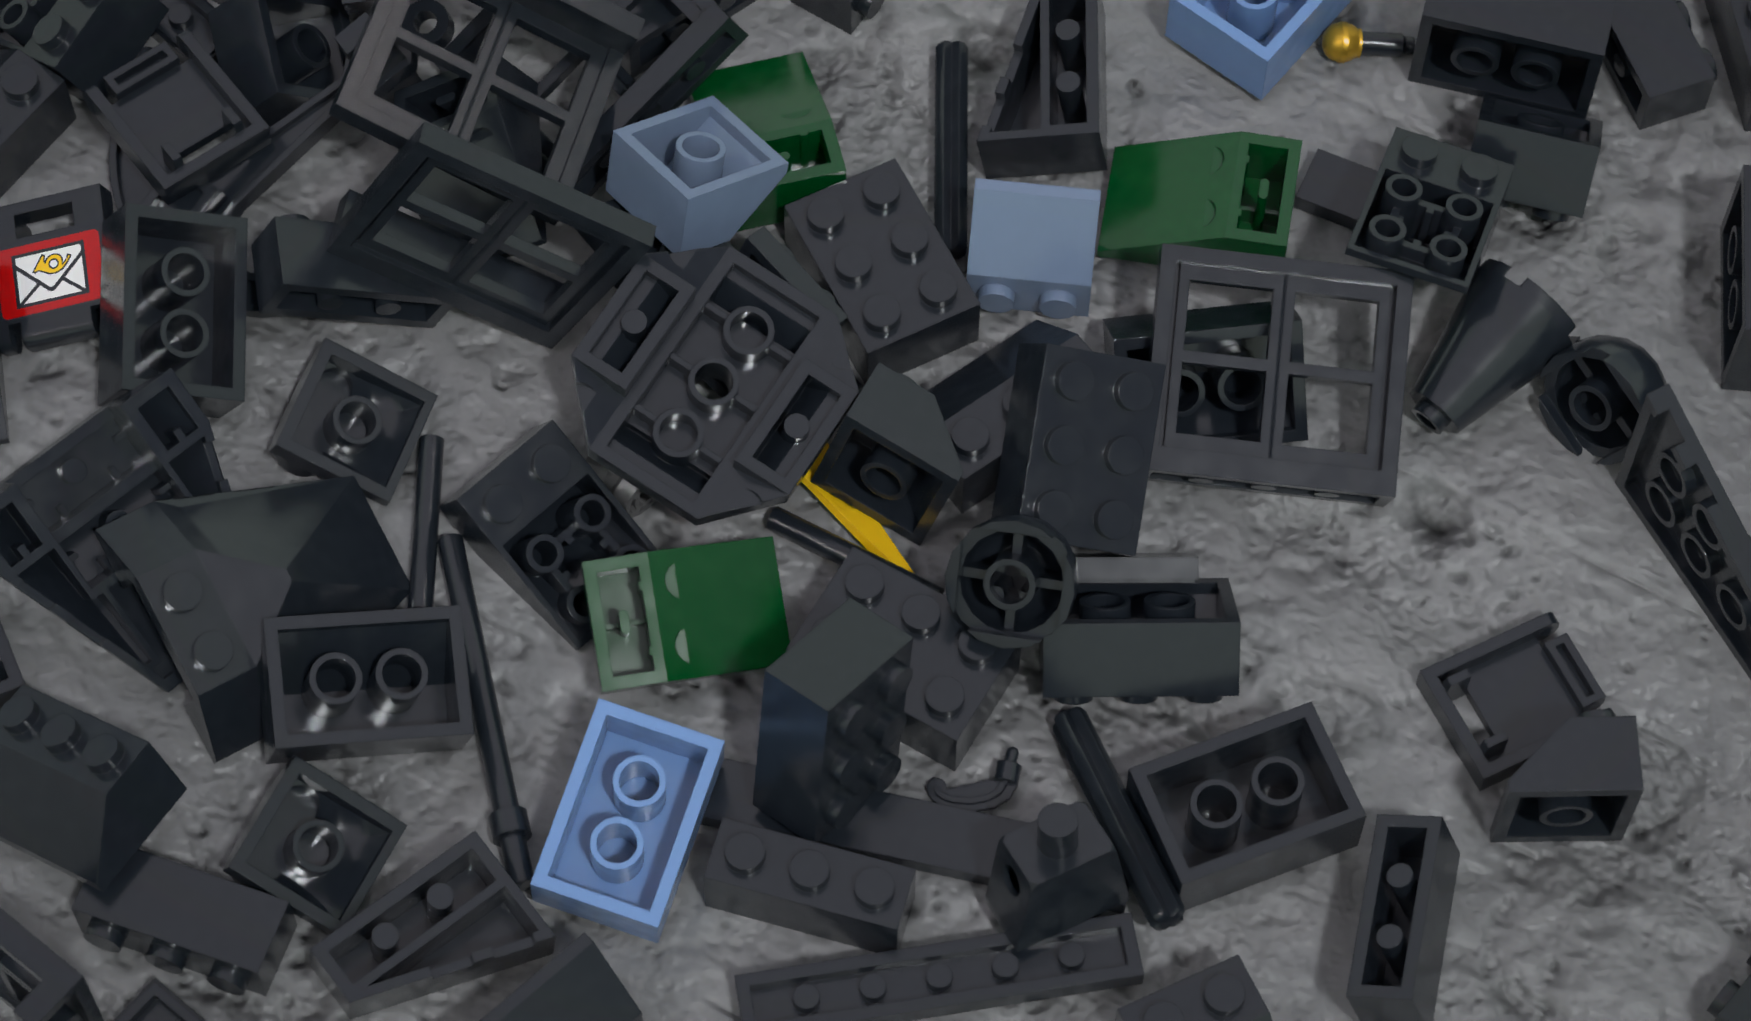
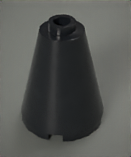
[1410,259,1580,434]

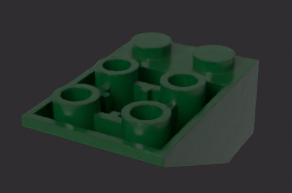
[689,52,847,232]
[1097,131,1303,265]
[581,536,790,695]

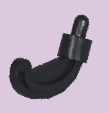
[927,746,1022,812]

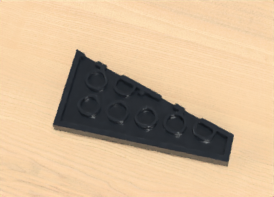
[1615,383,1751,680]

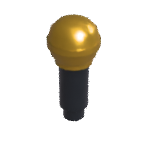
[1322,21,1415,64]

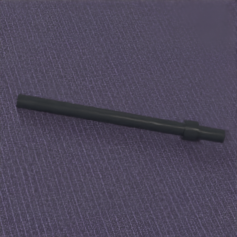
[438,533,534,891]

